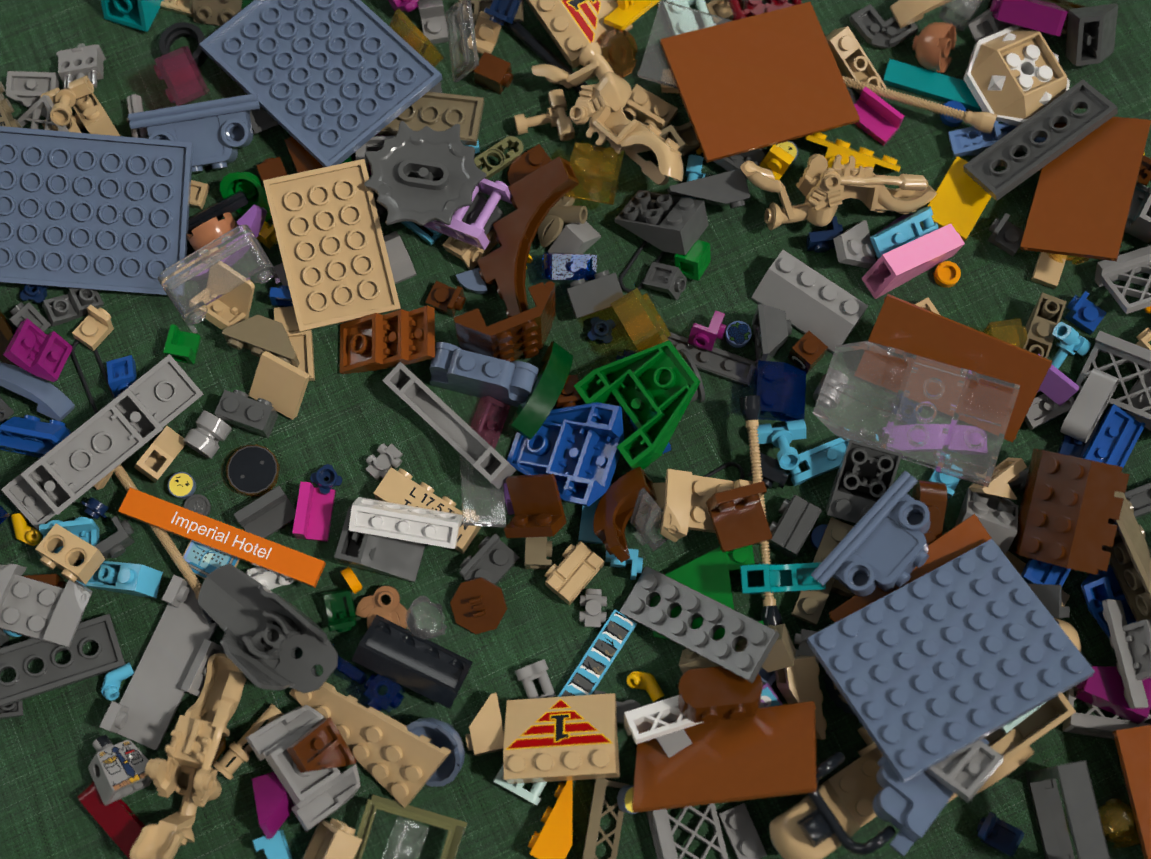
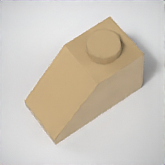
[465,693,504,756]

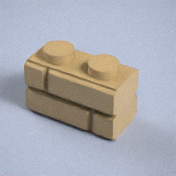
[545,541,604,605]

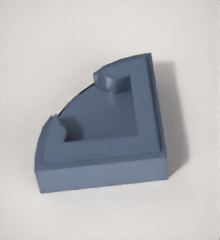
[456,267,488,294]

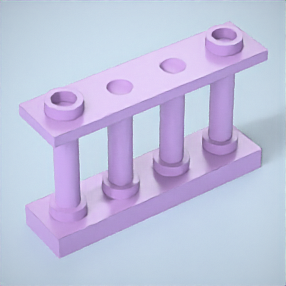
[424,178,512,250]

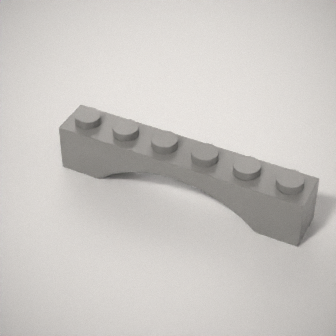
[382,362,516,489]

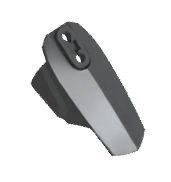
[198,564,338,693]

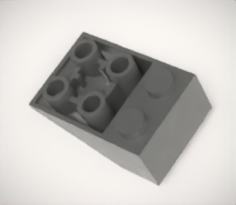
[614,190,709,255]
[826,439,902,523]
[334,506,426,582]

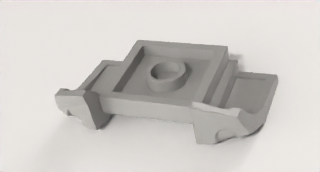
[0,564,93,647]
[246,705,360,832]

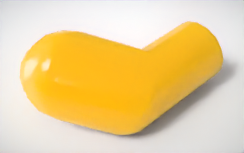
[11,512,42,546]
[626,671,665,702]

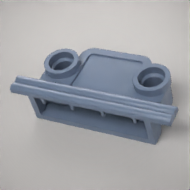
[128,93,260,173]
[429,342,539,407]
[811,471,931,597]
[873,738,989,856]

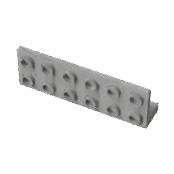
[99,575,218,750]

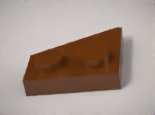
[286,717,357,773]

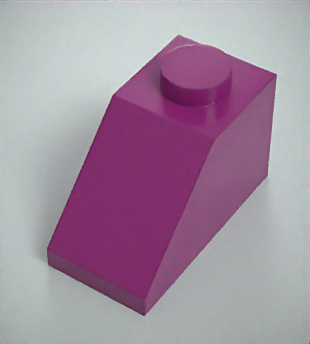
[252,772,296,840]

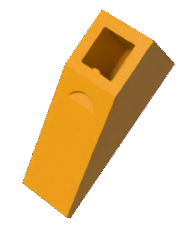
[527,780,573,859]

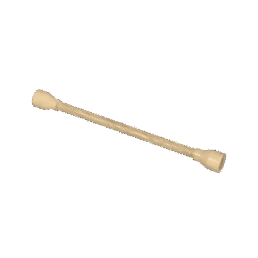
[843,76,997,134]

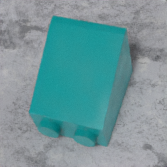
[101,0,164,32]

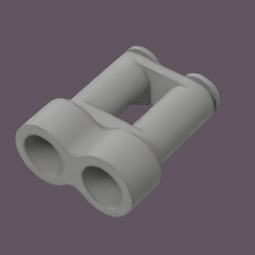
[515,659,556,699]

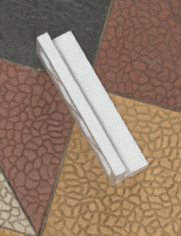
[348,497,463,549]
[624,695,704,744]

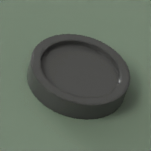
[184,494,211,516]

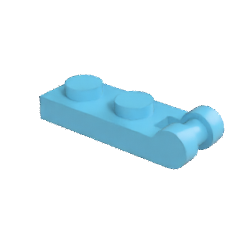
[870,206,939,259]
[789,434,853,486]

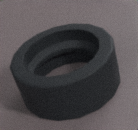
[159,22,208,72]

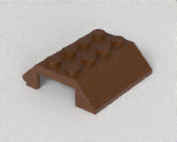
[453,281,555,362]
[1010,448,1130,574]

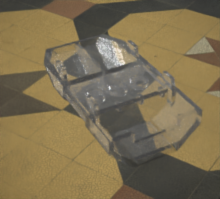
[813,341,1020,487]

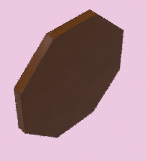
[450,577,508,634]

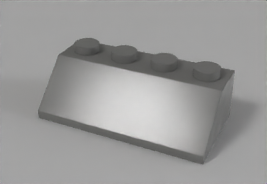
[751,250,868,355]

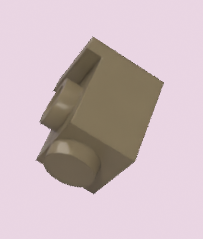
[525,537,552,570]

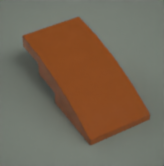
[340,305,435,374]

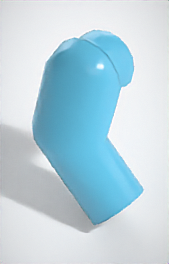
[101,662,134,701]

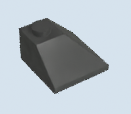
[752,304,792,370]

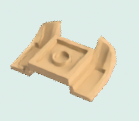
[660,469,753,543]

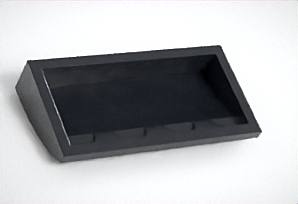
[352,615,473,709]

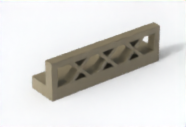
[583,778,628,859]

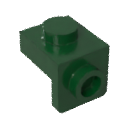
[323,588,357,632]

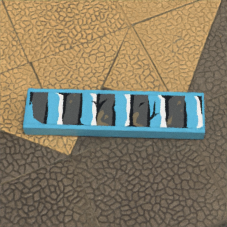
[558,609,637,697]

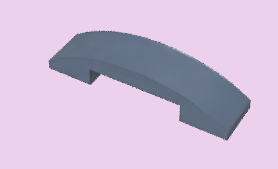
[0,363,75,421]

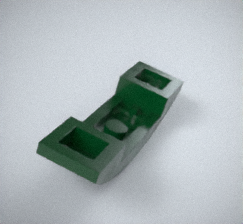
[509,341,573,440]

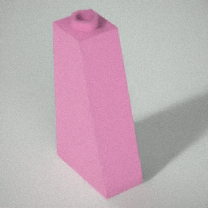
[861,224,965,299]

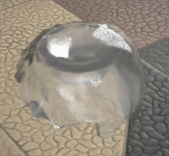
[405,596,447,640]

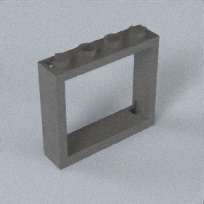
[1025,761,1109,859]

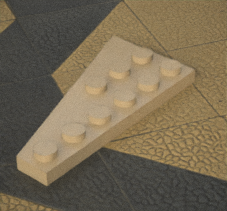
[289,682,451,808]

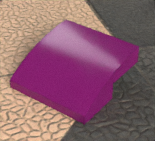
[3,318,73,382]

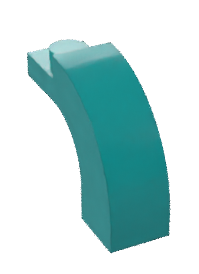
[741,562,826,594]

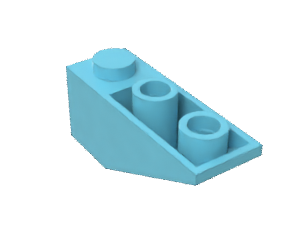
[76,560,163,598]

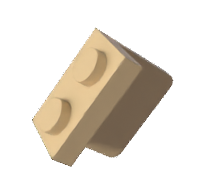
[189,258,255,330]

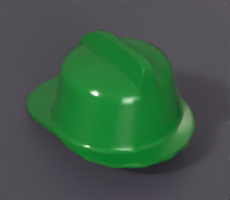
[220,172,272,222]

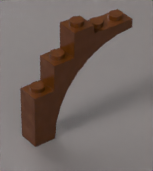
[477,156,579,318]

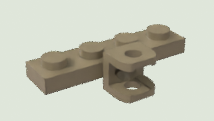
[791,517,854,626]

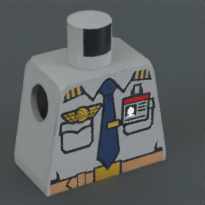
[89,735,153,806]

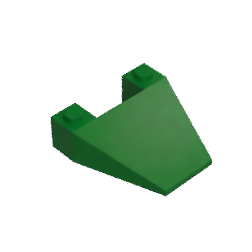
[574,340,701,470]
[650,545,764,641]

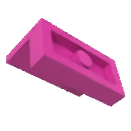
[854,86,904,146]
[293,482,336,542]

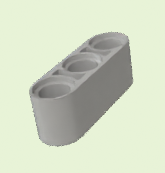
[1060,368,1119,443]

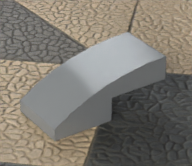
[968,9,1015,43]

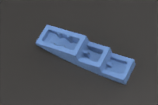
[948,121,1047,156]

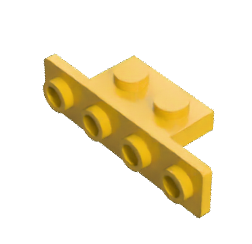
[604,0,660,30]
[805,132,901,172]

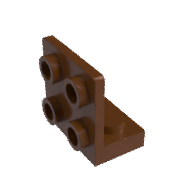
[504,474,567,538]
[706,481,772,552]

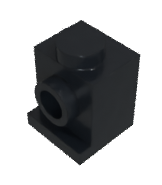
[746,453,789,489]

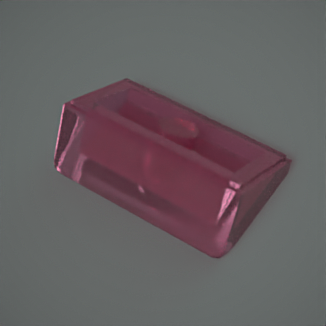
[470,396,510,449]

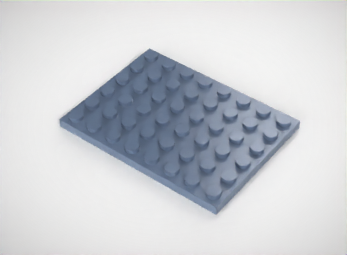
[199,0,442,167]
[0,126,193,296]
[807,539,1095,784]

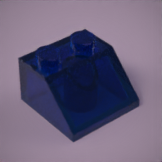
[753,360,806,421]

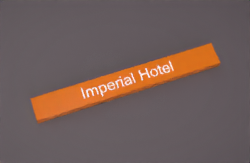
[118,488,326,588]

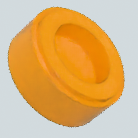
[934,261,961,288]
[341,567,363,594]

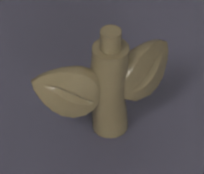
[538,189,588,248]

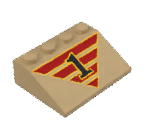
[525,0,633,69]
[503,693,620,784]

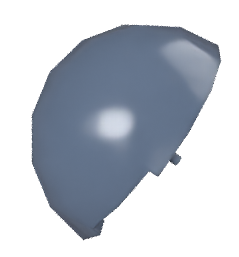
[406,718,465,787]

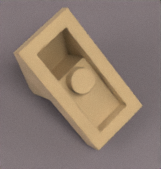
[969,457,1027,500]

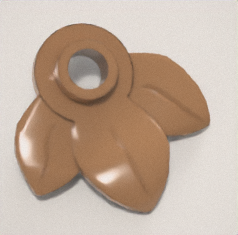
[356,585,408,629]

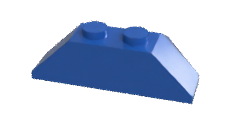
[0,415,72,458]

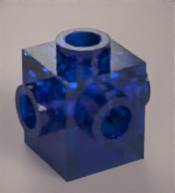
[364,674,405,713]

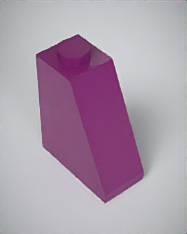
[991,0,1068,36]
[1075,666,1151,724]

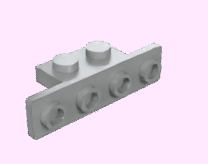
[1102,599,1151,709]

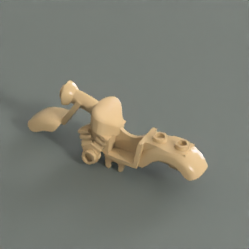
[532,42,683,185]
[740,154,937,230]
[130,653,246,859]

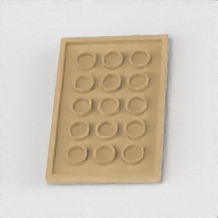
[263,159,401,332]

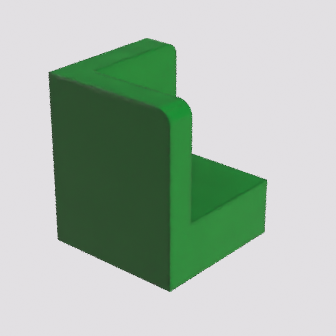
[674,240,711,281]
[163,324,201,365]

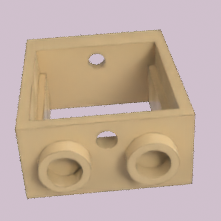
[302,818,362,859]

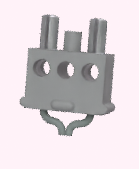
[56,43,106,89]

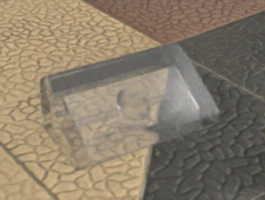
[382,817,429,859]

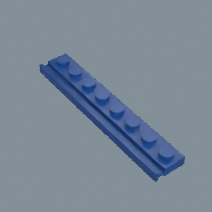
[1021,404,1146,586]

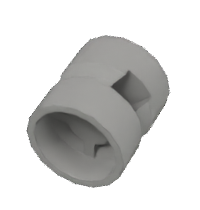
[183,410,232,459]

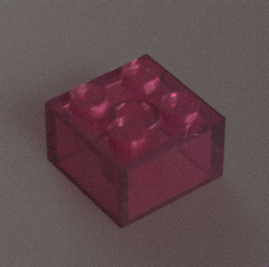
[153,46,210,106]

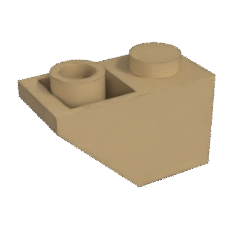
[134,426,186,483]

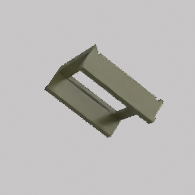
[354,795,468,859]

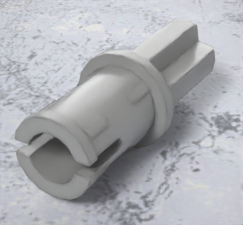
[127,94,148,139]

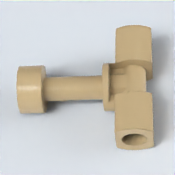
[40,76,94,126]
[514,89,575,141]

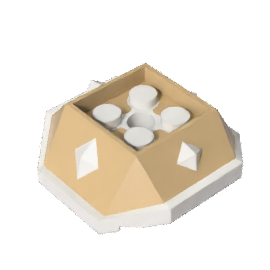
[963,25,1070,126]

